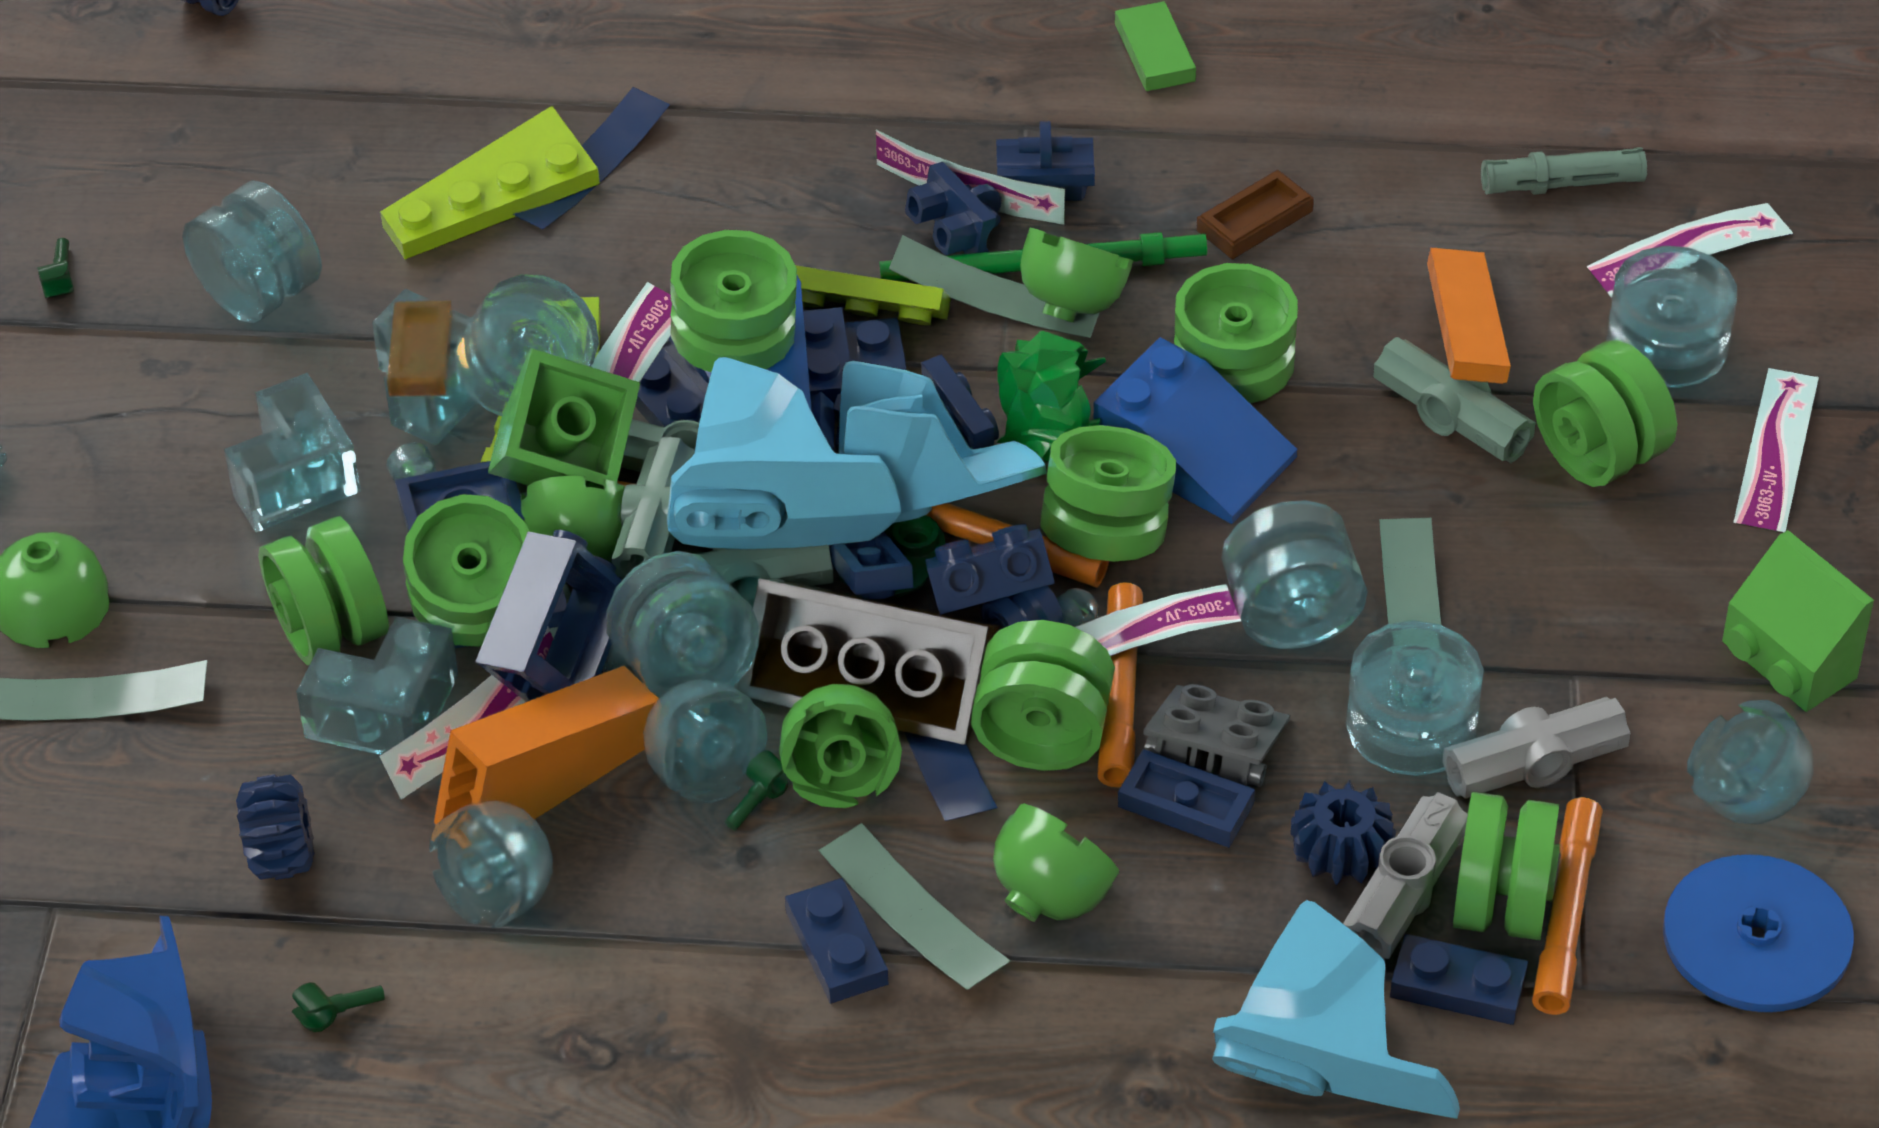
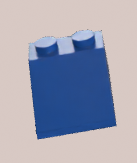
[1093,337,1297,524]

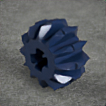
[236,774,315,880]
[1290,779,1396,886]

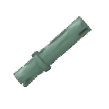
[1481,147,1647,195]

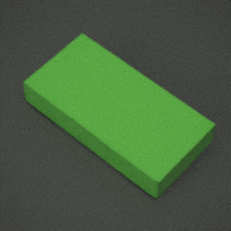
[1115,1,1196,91]

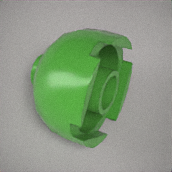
[1020,227,1133,323]
[521,475,625,563]
[0,532,109,648]
[779,684,902,808]
[993,803,1119,922]

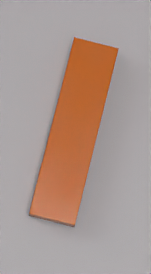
[1427,247,1511,384]

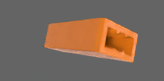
[434,666,661,859]

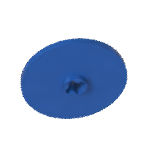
[1663,855,1854,1012]

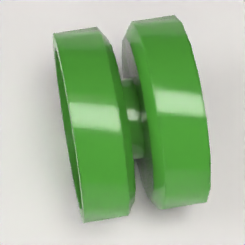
[670,230,797,373]
[1174,263,1298,403]
[1533,339,1678,487]
[1040,425,1176,562]
[403,494,529,647]
[258,516,389,666]
[971,620,1115,771]
[1453,792,1560,940]

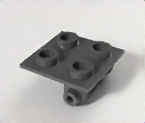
[1143,684,1290,787]

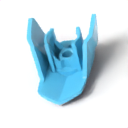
[667,357,901,549]
[839,361,1047,523]
[1212,900,1460,1119]

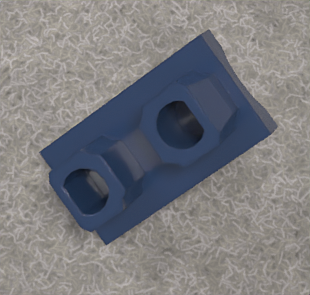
[996,121,1095,201]
[905,162,1002,256]

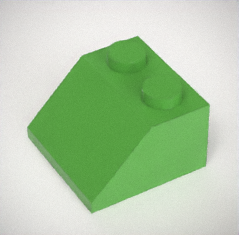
[488,348,640,490]
[1722,530,1874,712]

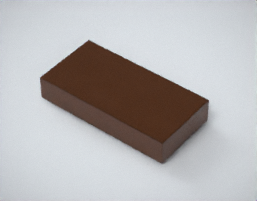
[1196,170,1314,260]

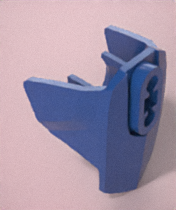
[29,916,212,1128]

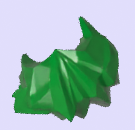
[997,330,1106,464]

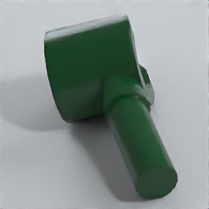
[37,237,74,298]
[725,750,788,831]
[292,982,385,1032]

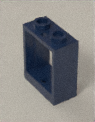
[475,530,633,702]

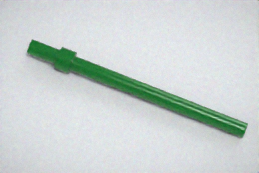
[879,232,1207,281]

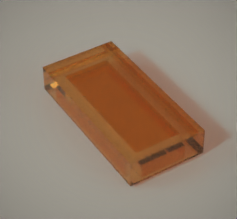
[387,301,453,396]

